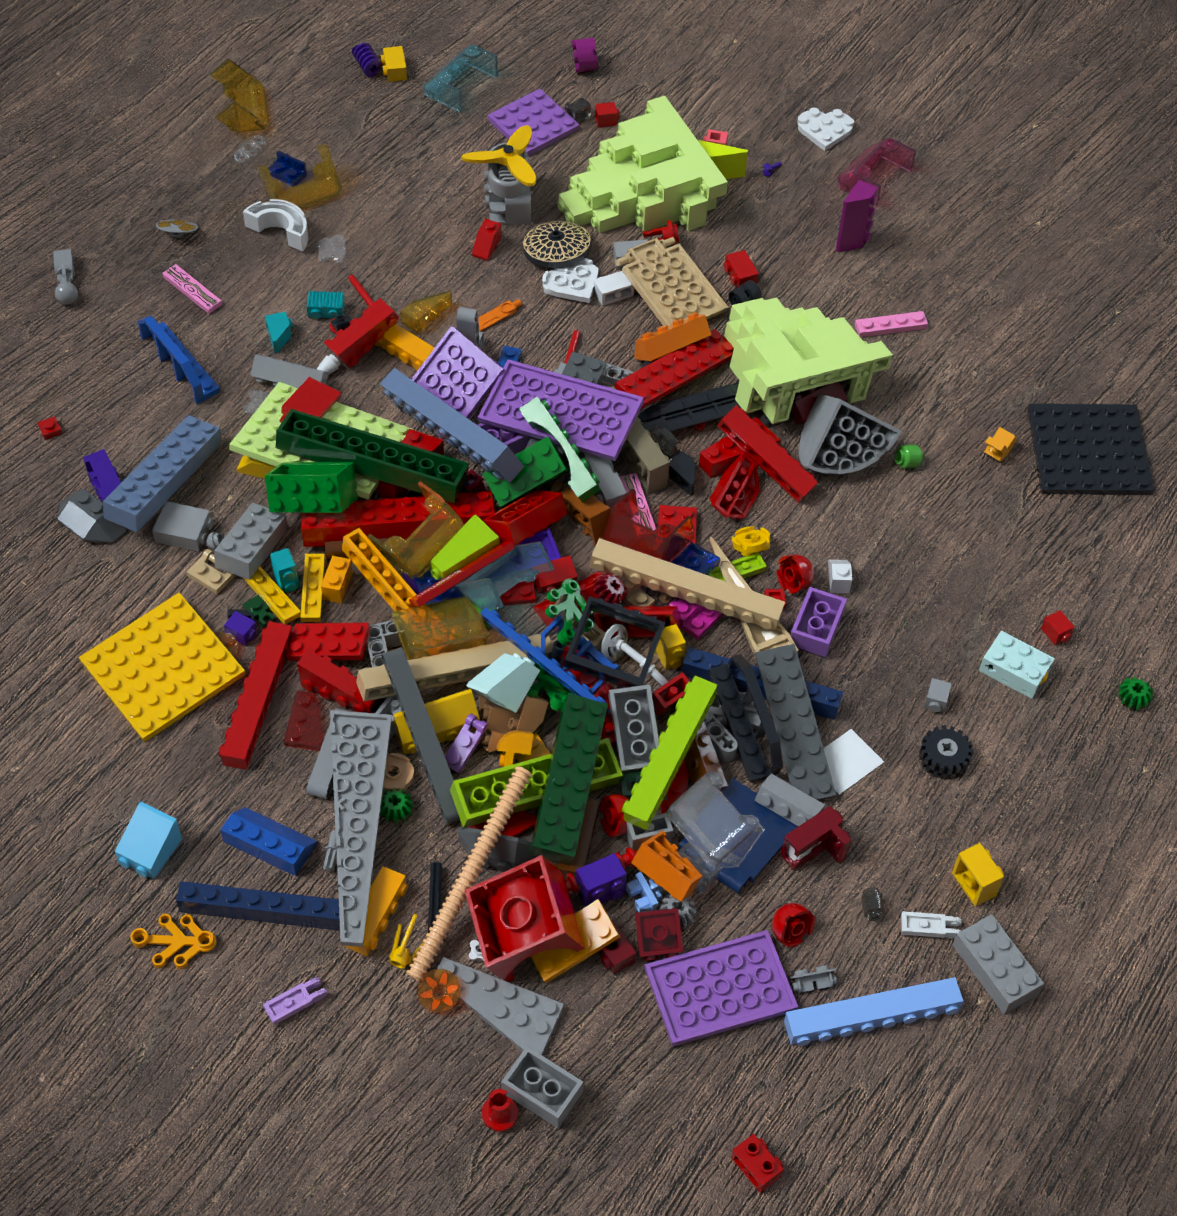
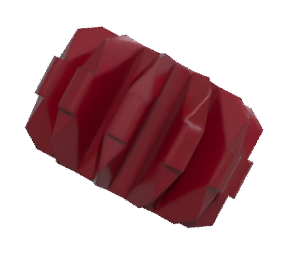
[593,572,627,604]

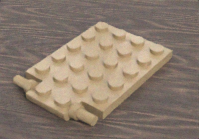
[615,237,728,327]

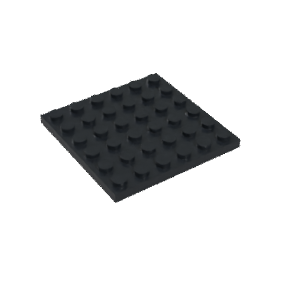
[1027,403,1154,495]

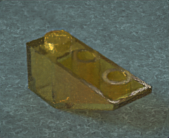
[400,290,452,333]

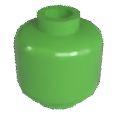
[894,444,924,469]

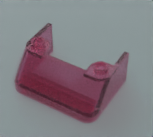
[837,138,916,207]

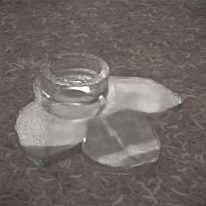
[316,235,346,264]
[242,390,270,414]

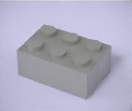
[501,1046,584,1128]

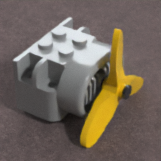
[462,125,536,225]

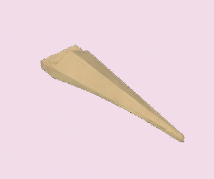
[709,537,798,654]

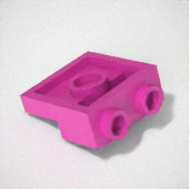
[669,599,723,640]

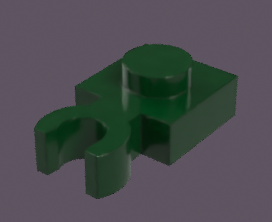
[242,594,275,628]

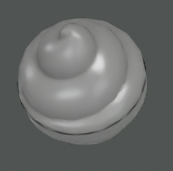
[205,532,224,550]

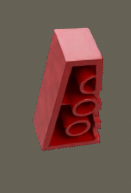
[323,298,400,369]
[699,417,781,478]
[378,429,444,499]
[297,646,383,713]

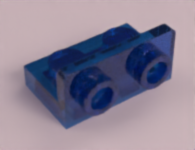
[267,151,307,187]

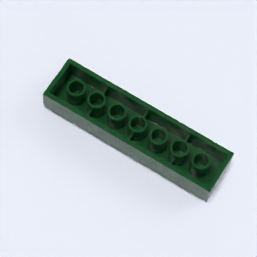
[529,693,608,865]

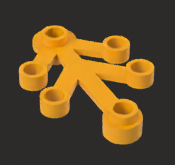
[130,914,217,969]

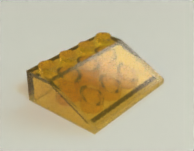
[391,596,488,660]

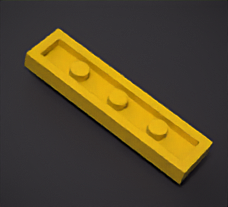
[300,554,325,622]
[242,566,301,624]

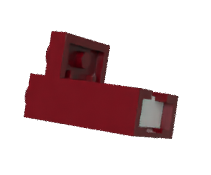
[781,805,851,871]

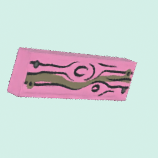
[162,264,222,314]
[619,473,657,539]

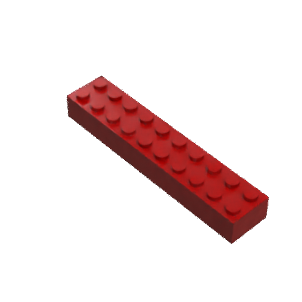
[301,491,494,547]

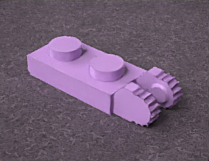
[263,977,328,1025]

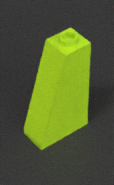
[431,515,500,580]

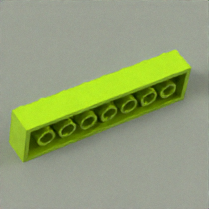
[450,738,623,828]

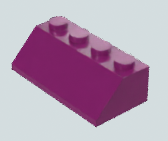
[836,180,878,252]

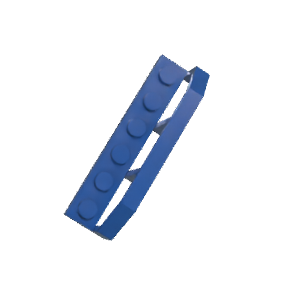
[137,316,220,404]
[541,615,623,716]

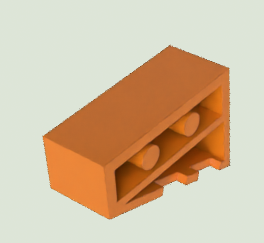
[632,830,702,902]

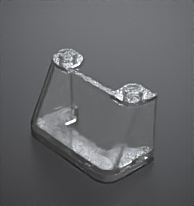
[666,772,765,868]

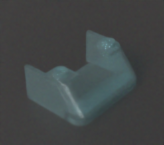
[423,45,498,112]
[456,541,554,611]

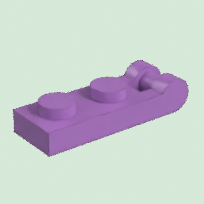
[445,713,489,774]

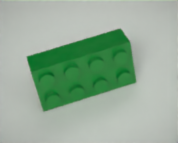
[483,436,570,508]

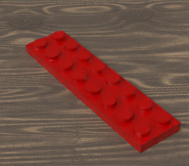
[614,329,734,410]

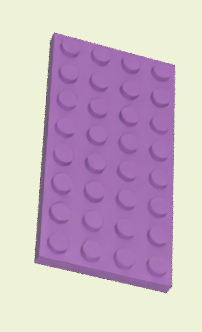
[478,360,644,461]

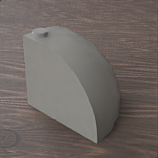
[799,393,902,474]

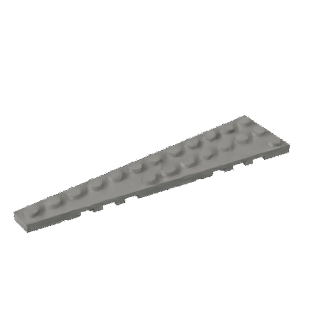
[330,710,392,947]

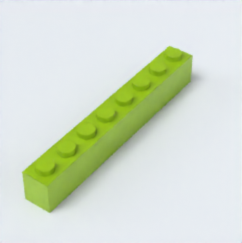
[622,676,717,830]

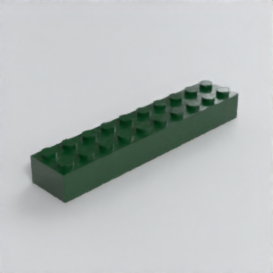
[275,409,469,503]

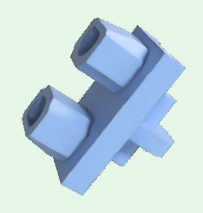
[626,872,664,912]

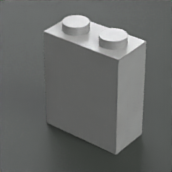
[153,501,213,551]

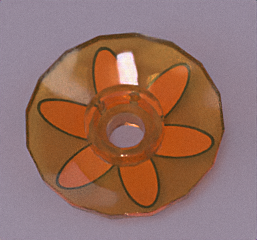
[417,969,461,1013]

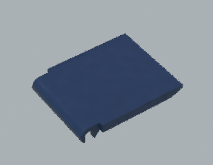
[677,778,798,894]

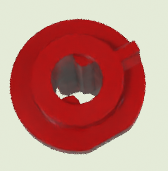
[643,220,680,246]
[481,1089,518,1132]

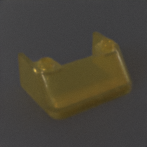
[210,58,270,132]
[258,144,341,209]
[368,481,464,578]

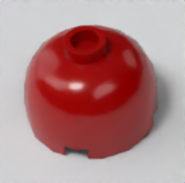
[777,554,814,594]
[599,794,630,837]
[771,903,815,947]

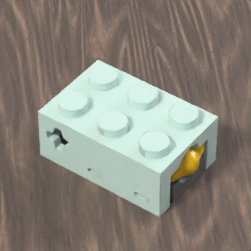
[979,631,1055,699]

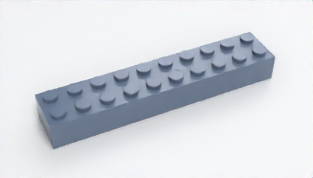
[380,368,524,483]

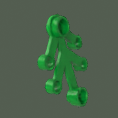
[545,579,594,646]
[527,663,573,711]

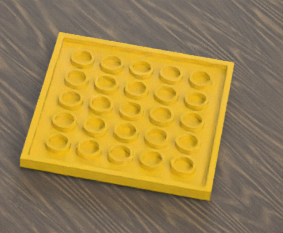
[79,592,246,742]

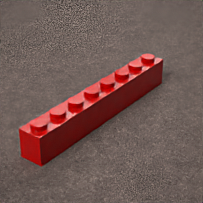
[219,621,293,770]

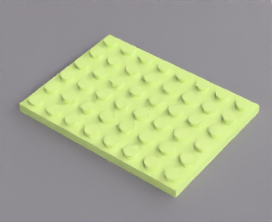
[229,382,414,499]

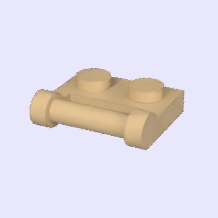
[187,549,236,595]

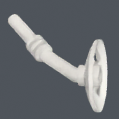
[601,624,669,686]

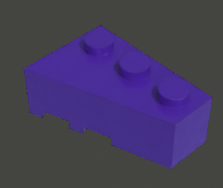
[83,449,122,503]

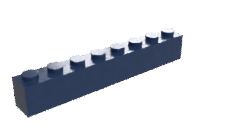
[682,647,843,720]
[176,881,340,931]

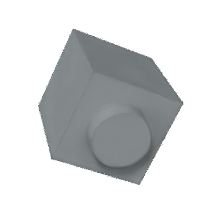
[924,678,952,713]

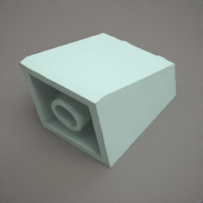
[466,653,540,713]

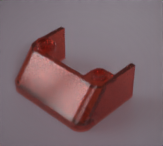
[602,489,695,562]

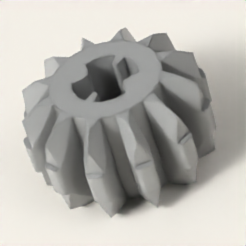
[660,894,696,929]

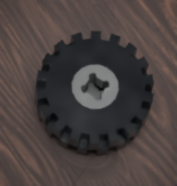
[919,725,973,780]

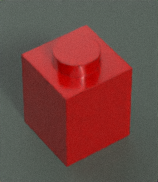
[595,102,620,128]
[1041,610,1074,645]

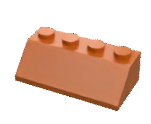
[634,312,711,361]

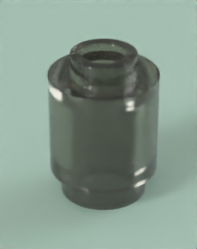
[861,887,885,921]

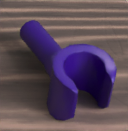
[762,162,782,177]

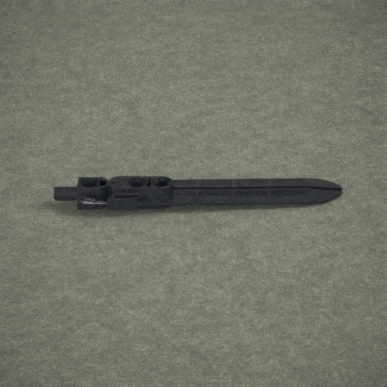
[638,382,821,433]

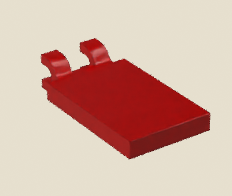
[279,377,341,423]

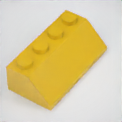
[393,689,480,755]

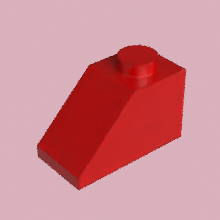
[472,219,502,261]

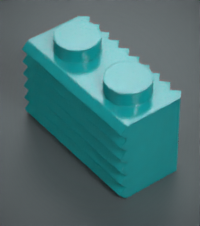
[307,290,345,319]
[271,548,299,593]

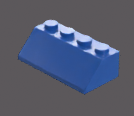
[220,807,318,876]

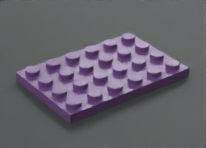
[644,930,798,1047]

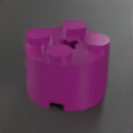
[571,37,599,73]

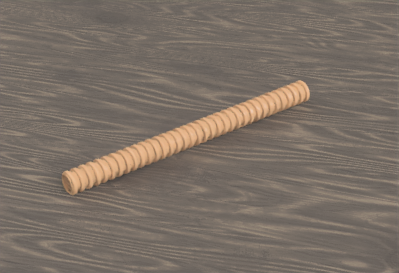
[406,767,532,982]

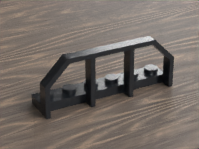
[708,654,783,783]

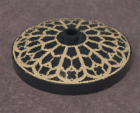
[522,221,592,268]

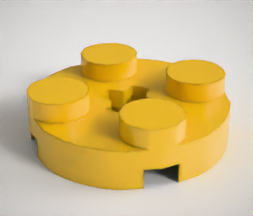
[732,526,770,556]

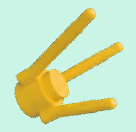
[389,914,424,969]

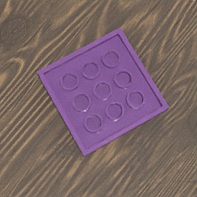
[488,89,580,156]
[411,326,505,419]

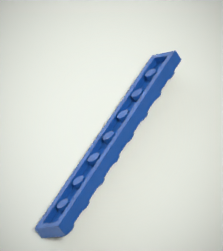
[480,607,608,714]

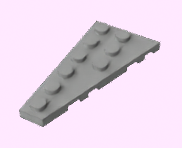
[434,957,564,1055]

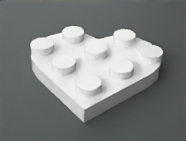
[797,108,854,151]
[542,258,598,303]

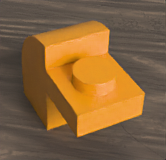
[984,427,1018,461]
[496,730,534,767]

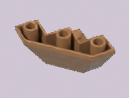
[479,694,548,752]

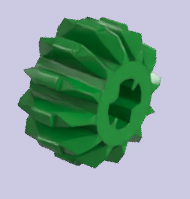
[1118,676,1153,711]
[380,787,413,824]

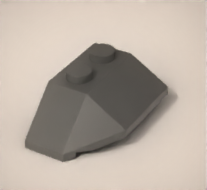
[57,489,127,544]
[458,827,537,872]

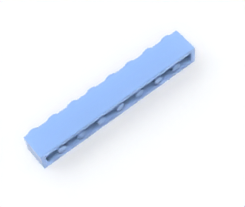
[784,977,963,1046]

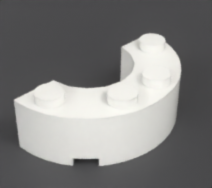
[243,199,308,252]

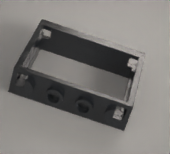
[564,596,665,688]

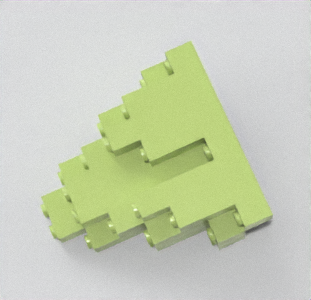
[557,96,728,233]
[724,298,893,424]

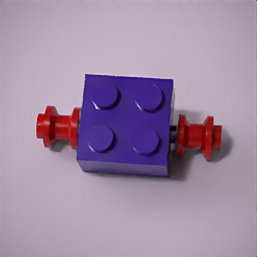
[564,847,637,907]

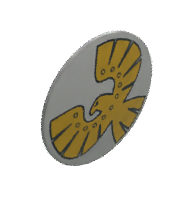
[156,219,198,239]

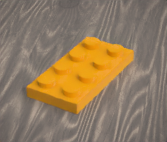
[531,900,620,983]

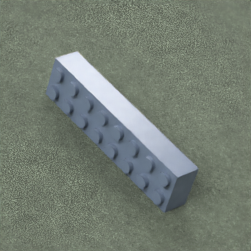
[103,415,221,532]

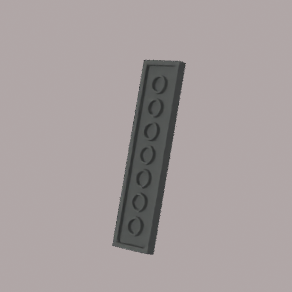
[755,643,836,801]

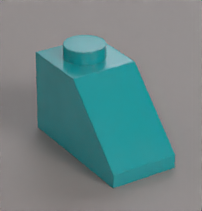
[265,311,293,353]

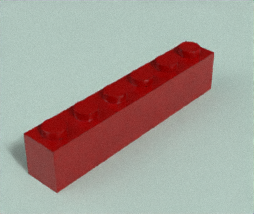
[718,405,818,503]

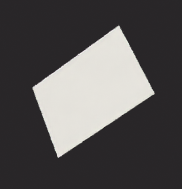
[824,729,884,795]

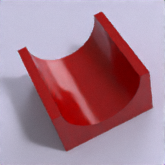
[465,855,585,982]

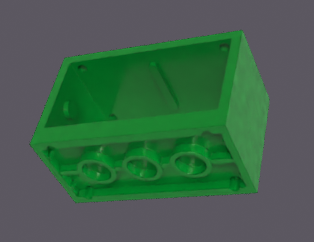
[264,462,358,513]

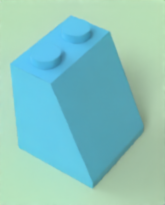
[115,802,182,879]

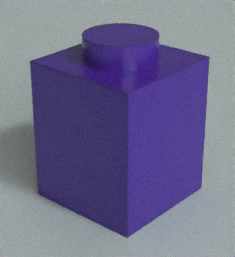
[224,611,257,646]

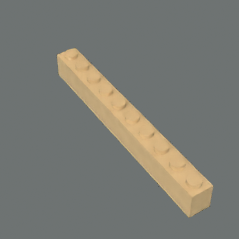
[590,538,785,631]
[356,634,553,702]

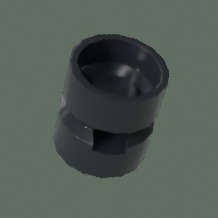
[728,280,762,305]

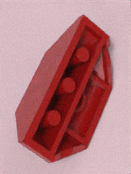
[709,452,760,519]

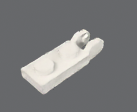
[901,911,962,939]

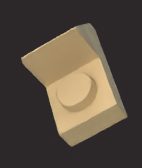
[623,580,655,606]

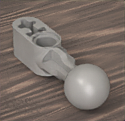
[53,249,78,305]

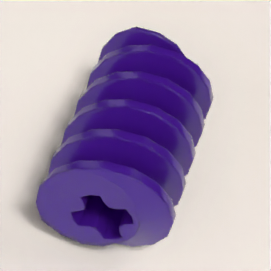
[352,43,382,78]

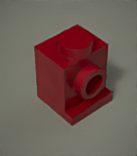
[462,469,487,493]

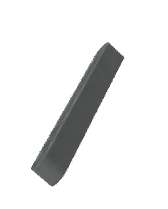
[381,647,460,825]

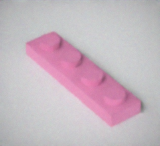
[855,311,928,337]

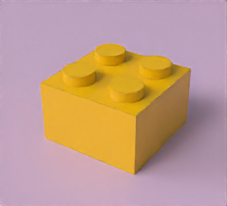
[952,843,1004,907]

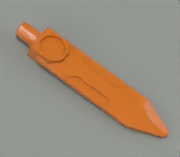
[479,299,522,332]

